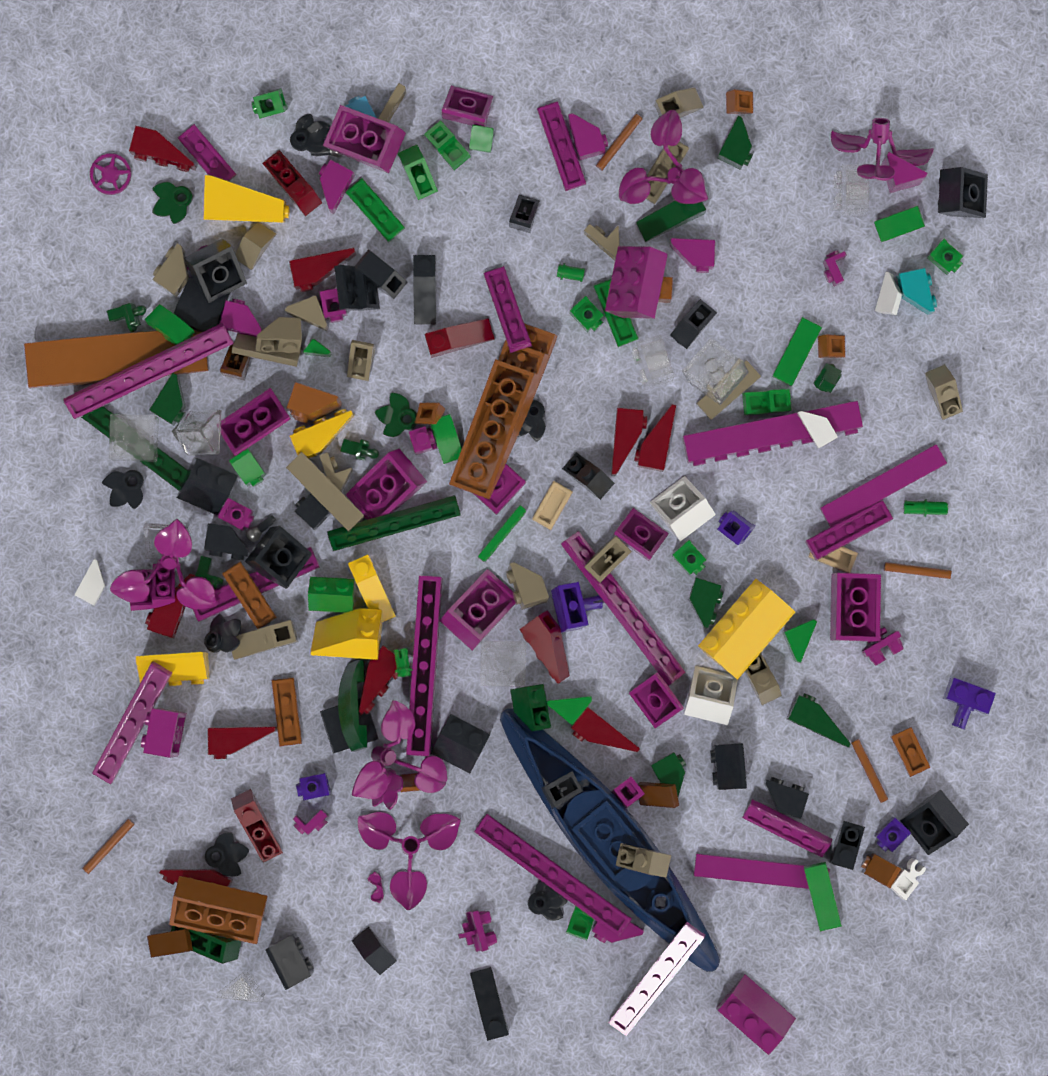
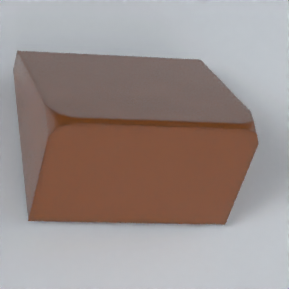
[726,89,753,114]
[818,334,845,358]
[415,403,445,424]
[400,773,421,792]

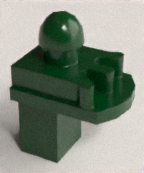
[106,303,147,332]
[813,363,842,393]
[340,439,379,461]
[195,556,223,589]

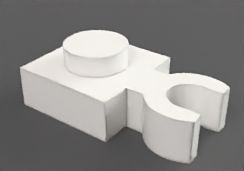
[890,858,926,900]

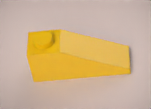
[348,555,396,623]

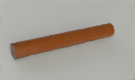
[596,114,642,171]
[884,562,952,579]
[851,739,888,803]
[82,819,135,874]

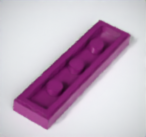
[537,101,586,192]
[483,266,532,353]
[805,499,894,561]
[742,799,833,858]

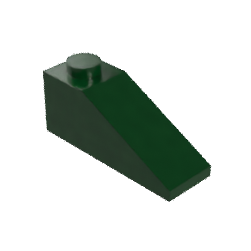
[636,200,706,242]
[786,693,851,748]
[171,926,242,964]

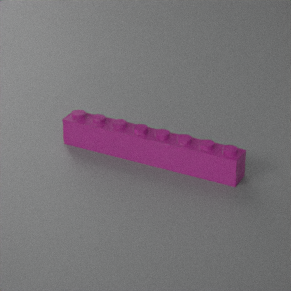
[682,401,863,466]
[406,576,443,756]

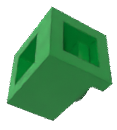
[252,88,288,119]
[927,238,963,275]
[569,296,604,333]
[672,540,706,575]

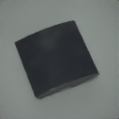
[334,265,380,311]
[173,277,230,332]
[320,698,379,754]

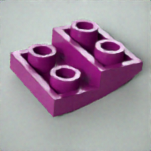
[130,564,175,611]

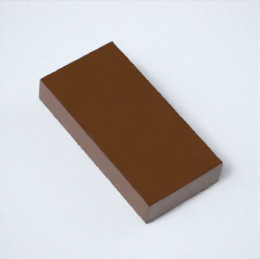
[637,782,679,808]
[147,929,193,958]

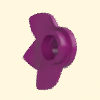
[372,768,403,810]

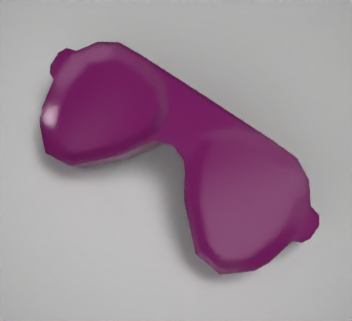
[367,871,384,903]

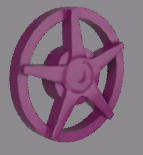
[90,153,131,195]

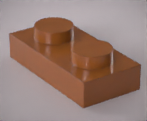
[890,727,931,777]

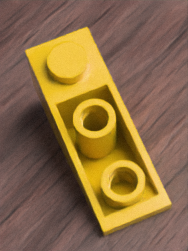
[289,409,354,459]

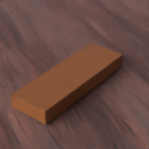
[222,561,277,629]
[271,677,302,747]

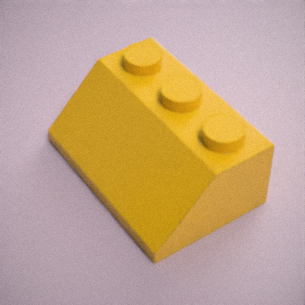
[135,652,210,686]

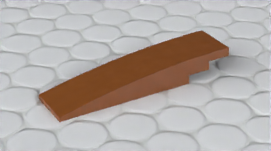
[449,323,558,499]
[24,329,208,388]

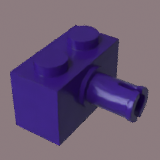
[551,582,603,633]
[943,678,996,730]

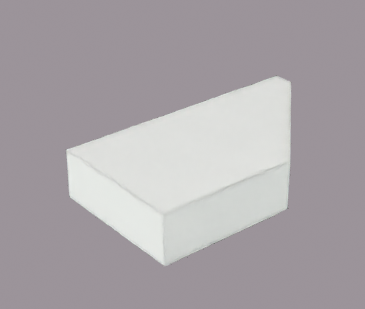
[875,272,902,315]
[797,411,838,449]
[75,559,106,606]

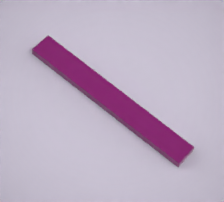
[63,323,234,419]
[561,531,686,686]
[474,814,632,937]

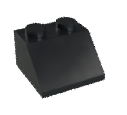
[938,167,988,218]
[184,238,247,303]
[176,457,238,515]
[245,526,313,589]
[431,714,491,774]
[710,743,747,790]
[900,789,969,855]
[265,934,314,990]

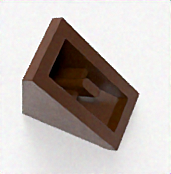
[220,344,250,381]

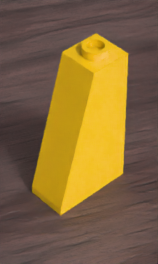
[204,175,290,223]

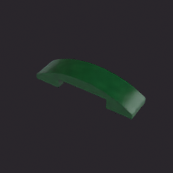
[338,659,367,752]

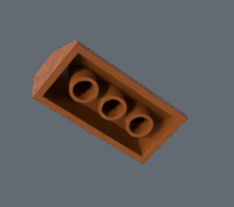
[169,876,268,944]

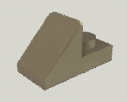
[584,224,620,261]
[319,452,353,492]

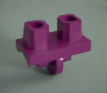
[862,627,904,666]
[458,910,497,952]

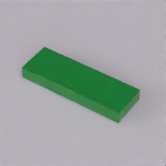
[345,178,405,243]
[594,279,638,348]
[772,317,822,387]
[478,505,526,562]
[804,862,842,932]

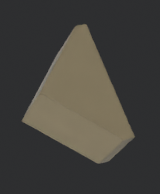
[235,222,277,270]
[285,295,328,331]
[347,340,375,381]
[584,536,632,582]

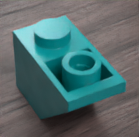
[897,268,937,315]

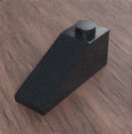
[413,255,436,325]
[470,967,509,1041]

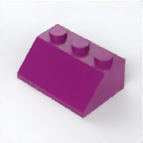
[215,388,291,456]
[830,573,881,641]
[716,974,796,1055]

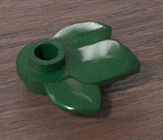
[152,182,193,224]
[375,393,417,437]

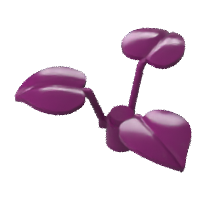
[619,110,708,204]
[831,118,934,181]
[110,519,216,609]
[352,700,447,799]
[358,812,461,910]

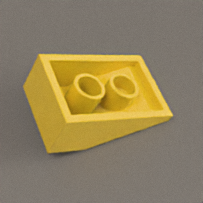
[311,608,382,660]

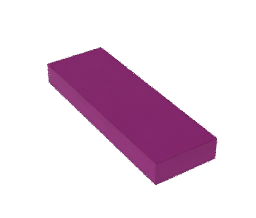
[177,124,237,181]

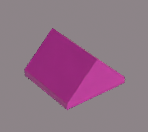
[442,85,493,127]
[881,152,928,193]
[613,508,669,561]
[629,672,684,729]

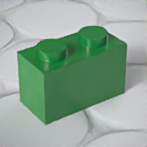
[308,576,355,613]

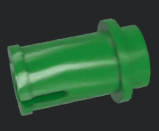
[556,263,585,282]
[394,648,412,677]

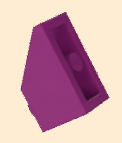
[568,113,608,160]
[319,159,355,214]
[670,238,715,273]
[220,299,262,337]
[592,921,644,943]

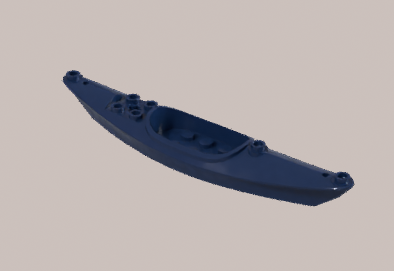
[500,708,720,972]

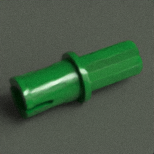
[903,499,948,517]

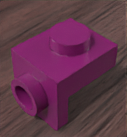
[823,250,847,287]
[293,809,329,835]

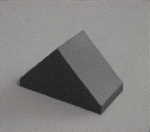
[509,195,540,233]
[541,771,583,809]
[352,926,397,975]

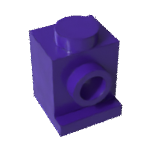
[717,510,756,545]
[296,773,331,801]
[875,817,911,853]

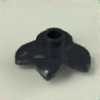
[290,114,331,154]
[518,400,546,442]
[102,470,144,509]
[204,614,241,653]
[205,832,249,877]
[527,880,568,921]

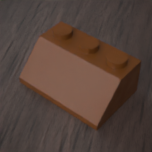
[287,382,343,423]

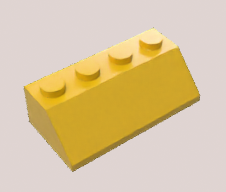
[698,578,795,680]

